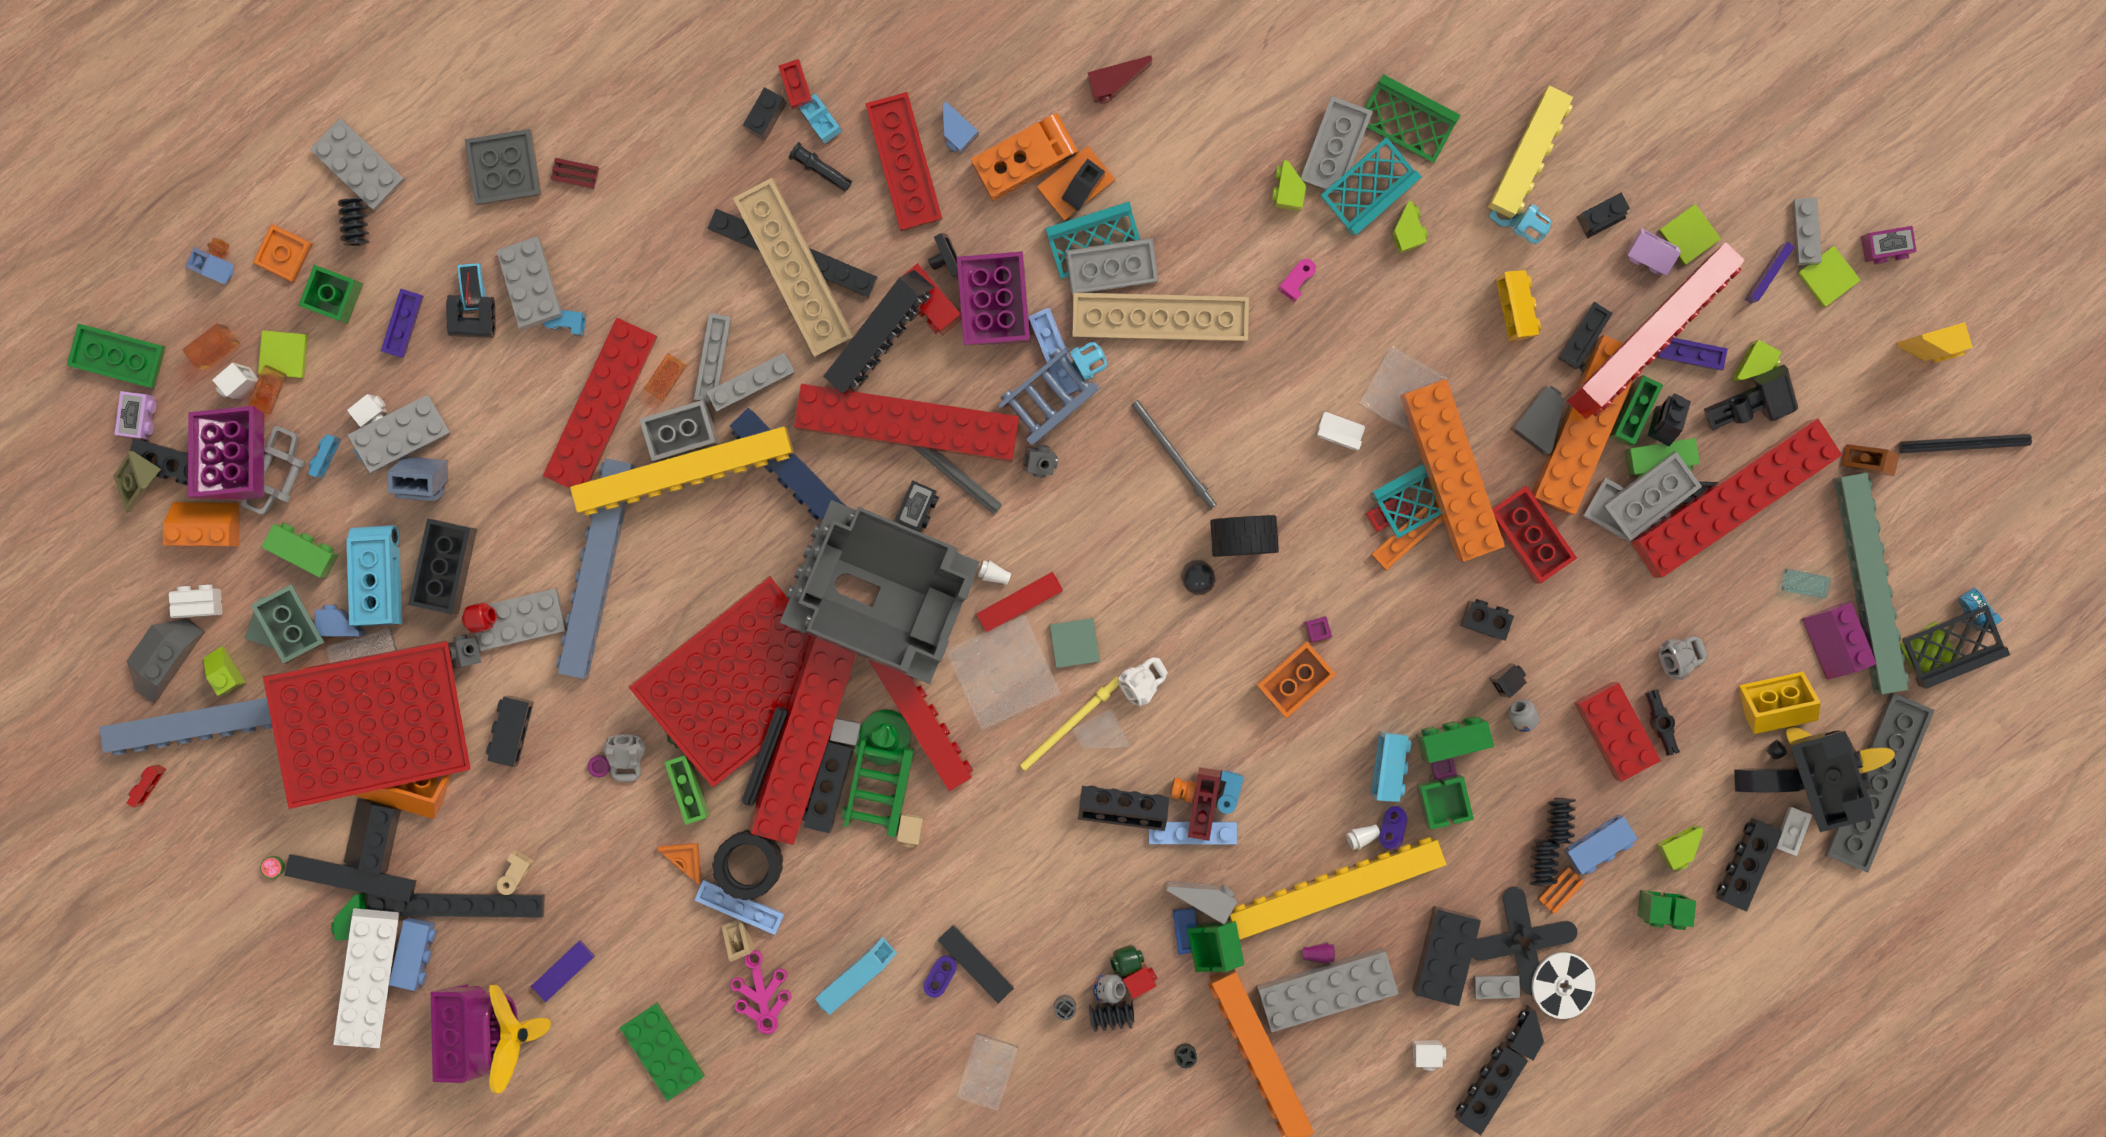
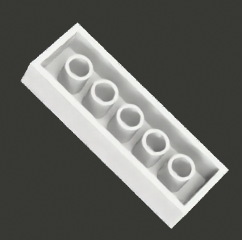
[333,908,399,1048]

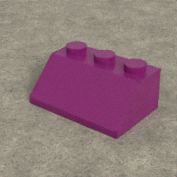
[1802,602,1876,680]

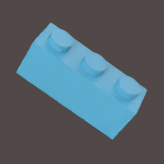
[1371,731,1411,802]

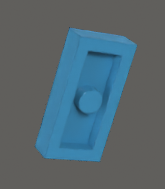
[308,434,342,478]

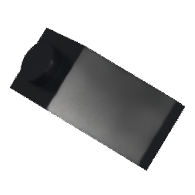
[1489,663,1527,698]

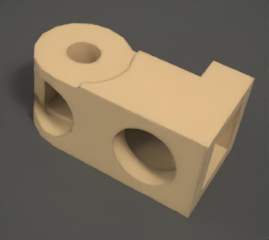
[497,850,534,895]

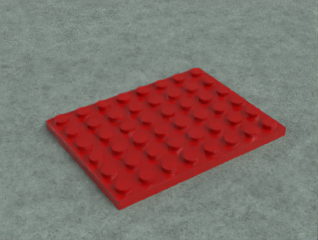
[629,576,852,787]
[262,641,471,809]

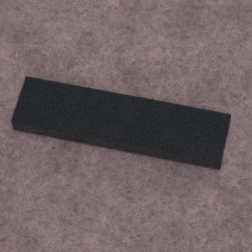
[938,924,1014,1003]

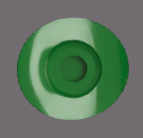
[859,710,911,766]

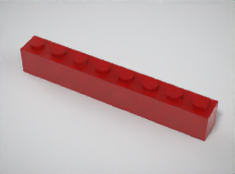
[868,659,974,791]

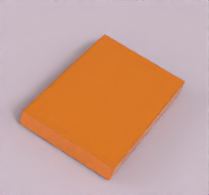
[1037,146,1115,222]

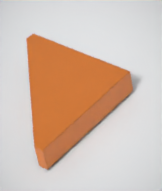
[657,843,702,884]

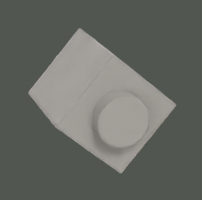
[830,717,862,745]

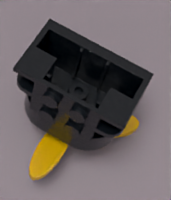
[1786,726,1895,832]

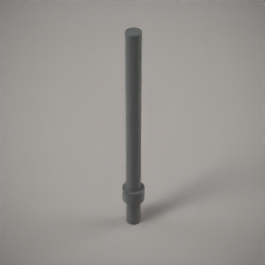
[1131,400,1217,510]

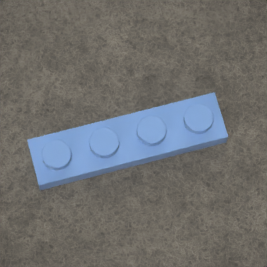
[1028,308,1079,395]
[1149,821,1237,844]
[695,879,785,935]

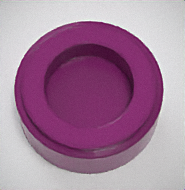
[588,755,611,778]

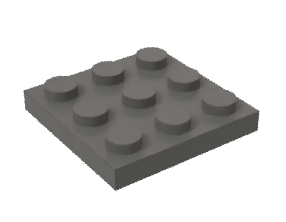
[465,129,542,206]

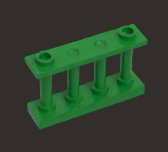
[841,737,915,837]

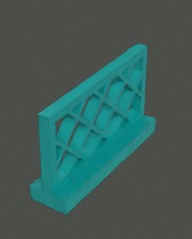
[1320,137,1422,236]
[1045,202,1140,279]
[1370,464,1441,538]

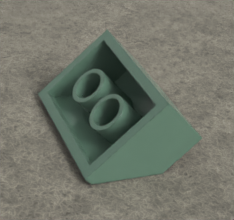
[251,584,325,664]

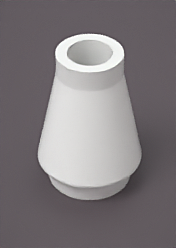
[977,560,1011,585]
[1346,824,1380,850]

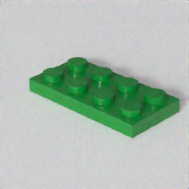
[66,323,166,389]
[619,1002,705,1101]

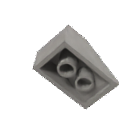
[1164,881,1238,924]

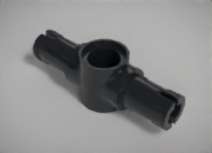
[1645,689,1680,756]

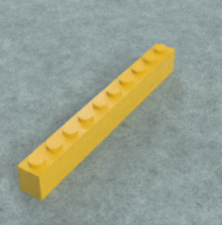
[570,427,794,516]
[1230,836,1447,939]

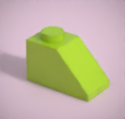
[1731,339,1782,382]
[203,646,246,696]
[1656,825,1703,871]

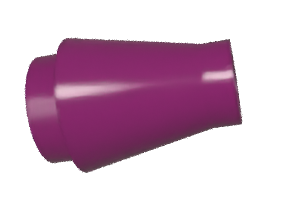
[1303,942,1335,964]

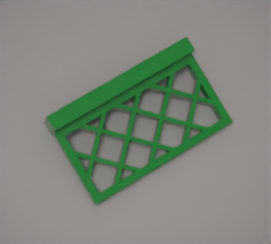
[1365,74,1461,163]

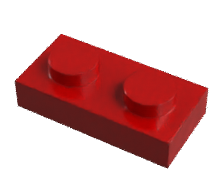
[778,59,813,109]
[126,764,166,808]

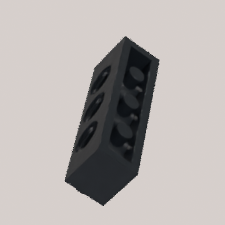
[130,438,188,485]
[802,740,854,834]
[1077,786,1169,831]
[1716,818,1782,912]
[1455,1042,1528,1136]

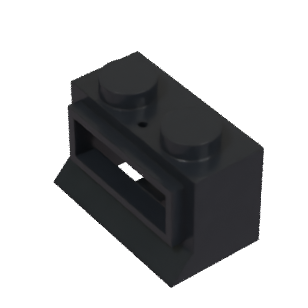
[1576,192,1630,239]
[1647,393,1691,447]

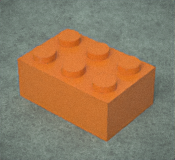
[1255,641,1336,719]

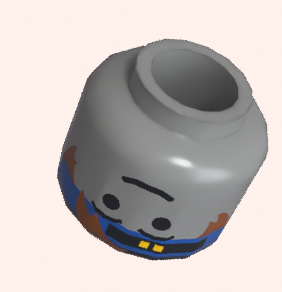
[1508,700,1540,732]
[1092,974,1126,1004]

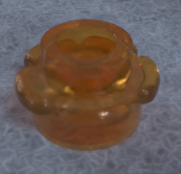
[207,238,230,257]

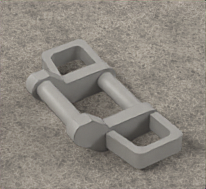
[241,426,305,514]

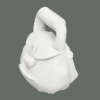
[1118,657,1168,706]

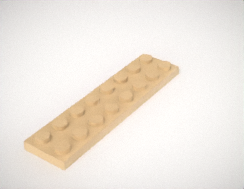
[733,178,854,357]
[1073,293,1249,342]

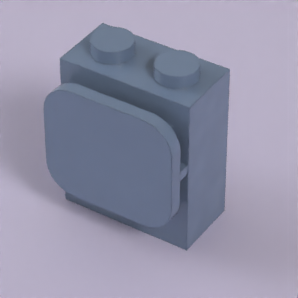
[388,457,448,501]

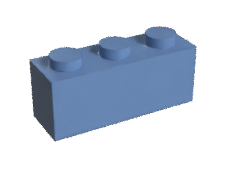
[1563,814,1638,875]
[389,917,437,991]

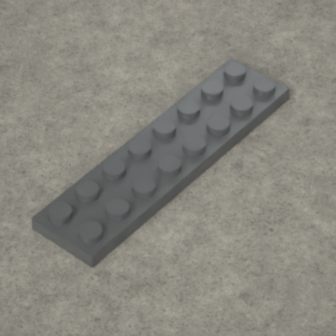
[1825,693,1935,873]

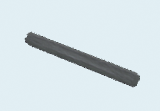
[912,447,1002,514]

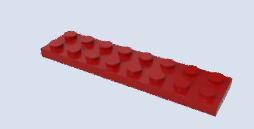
[543,317,658,488]

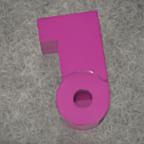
[1278,259,1316,303]

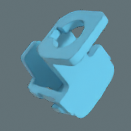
[1489,204,1551,244]
[1051,342,1107,380]

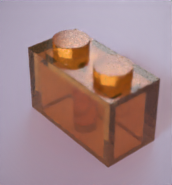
[182,323,240,370]

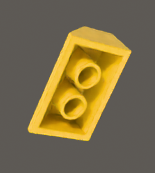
[1496,270,1541,342]
[1896,322,1973,363]
[1739,671,1821,734]

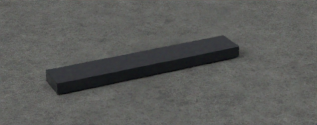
[284,854,417,902]

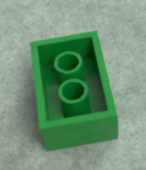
[1416,716,1494,763]

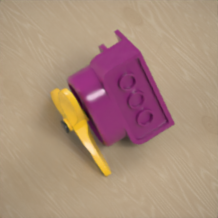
[430,984,551,1094]

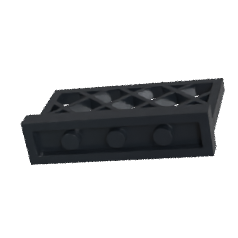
[1902,605,2010,689]

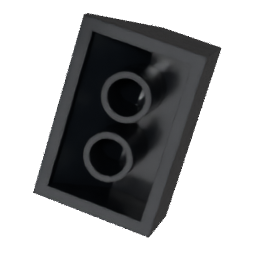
[344,798,401,874]

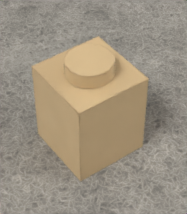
[897,813,924,848]

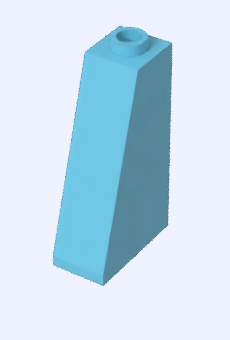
[815,937,897,1015]

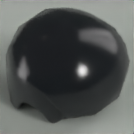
[1181,560,1215,595]

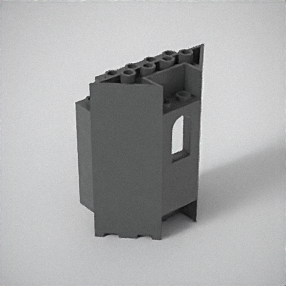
[780,500,979,684]

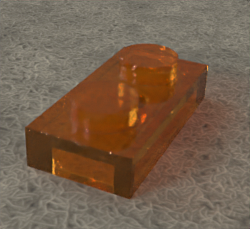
[644,353,687,402]
[248,365,287,415]

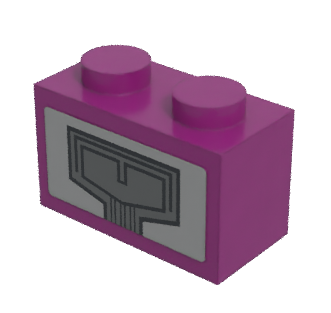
[1861,226,1917,265]

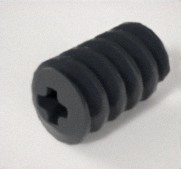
[338,198,370,246]
[1546,797,1576,844]
[1529,840,1560,887]
[1089,1000,1135,1032]

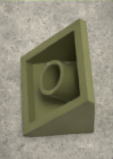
[114,451,161,513]

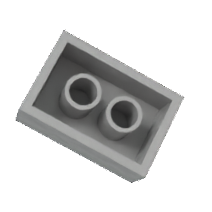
[639,400,719,463]

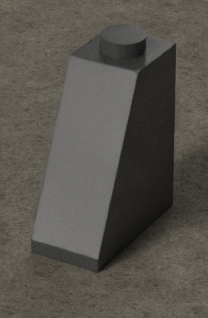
[1511,386,1564,456]

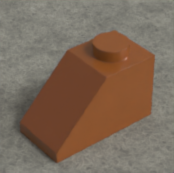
[1842,444,1899,476]

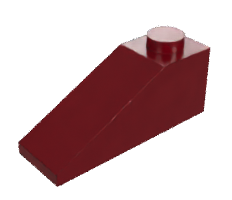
[1087,55,1152,104]
[1188,767,1221,841]

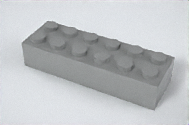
[1256,947,1399,1033]

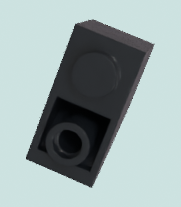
[1061,158,1105,211]
[1506,1005,1544,1061]

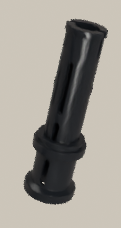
[788,142,853,192]

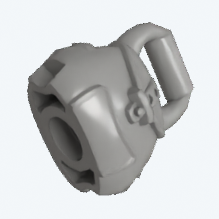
[1658,636,1708,680]
[602,734,645,782]

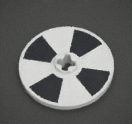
[1531,952,1595,1019]

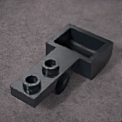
[1704,365,1798,430]

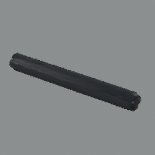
[742,707,788,806]

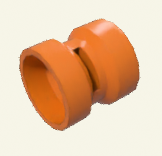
[1170,777,1196,803]

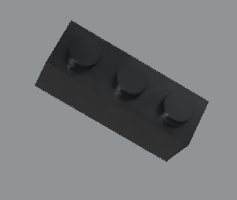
[486,695,534,767]

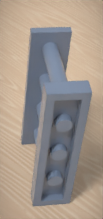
[998,347,1101,445]

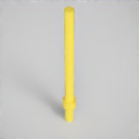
[1020,676,1119,771]

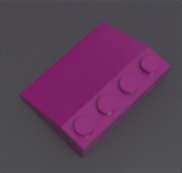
[957,251,1030,345]
[188,406,264,500]

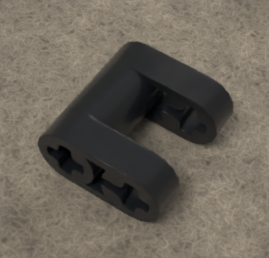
[446,295,496,338]

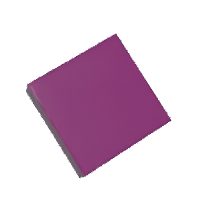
[1305,616,1332,643]
[1430,757,1457,780]

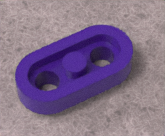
[1379,806,1408,851]
[923,955,957,998]

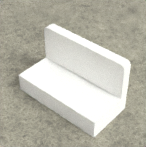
[1315,412,1365,451]

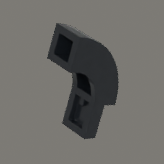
[1734,767,1805,793]

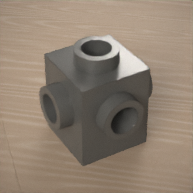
[1023,445,1058,478]
[448,634,481,669]

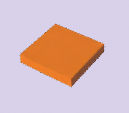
[252,224,313,283]

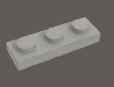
[1793,198,1822,265]

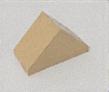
[721,919,755,962]

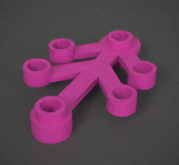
[730,950,792,1034]

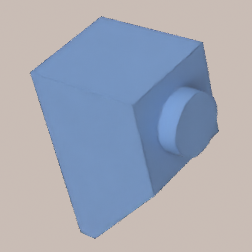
[943,101,979,155]
[185,247,234,285]
[315,605,366,636]

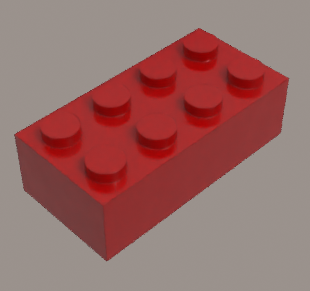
[1492,486,1577,584]
[1574,682,1661,782]

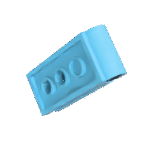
[346,525,402,626]

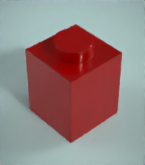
[1122,964,1158,999]

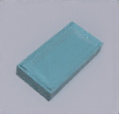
[1781,569,1831,599]

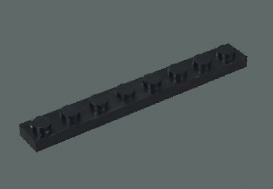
[707,209,877,298]
[367,893,545,917]

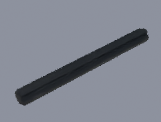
[1899,434,2032,453]

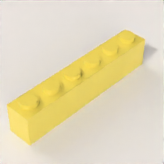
[1488,85,1573,219]

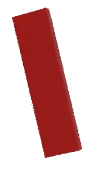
[976,572,1063,633]

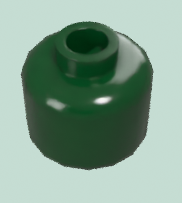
[1110,945,1144,977]

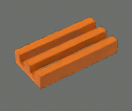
[1537,866,1584,914]

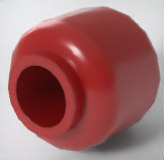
[462,602,497,633]

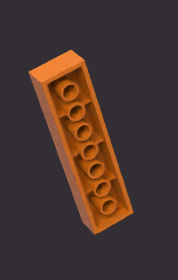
[1532,335,1632,516]
[1400,379,1505,562]
[1208,969,1314,1137]

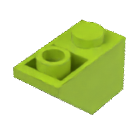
[1272,160,1306,211]
[1392,201,1428,254]

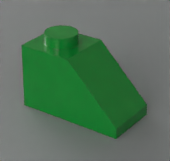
[331,892,366,941]

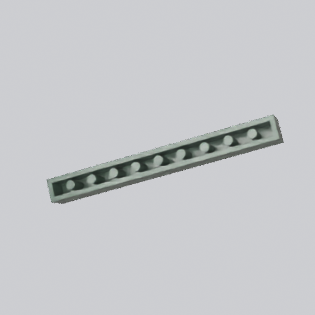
[1834,473,1909,694]

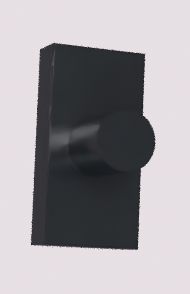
[928,233,958,277]

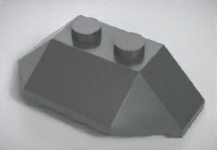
[127,619,205,703]

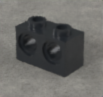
[1460,599,1514,641]

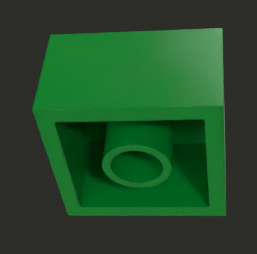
[298,265,363,324]

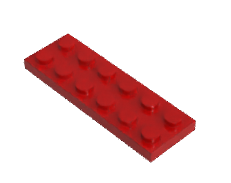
[865,92,943,231]

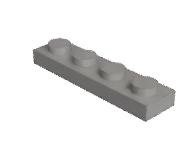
[694,313,732,403]
[706,352,795,412]

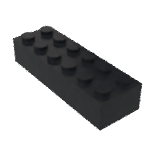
[823,270,934,394]

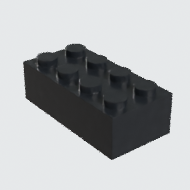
[408,519,477,614]
[1412,906,1481,1006]

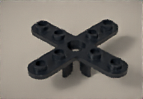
[1472,886,1577,995]

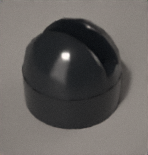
[1767,740,1788,759]

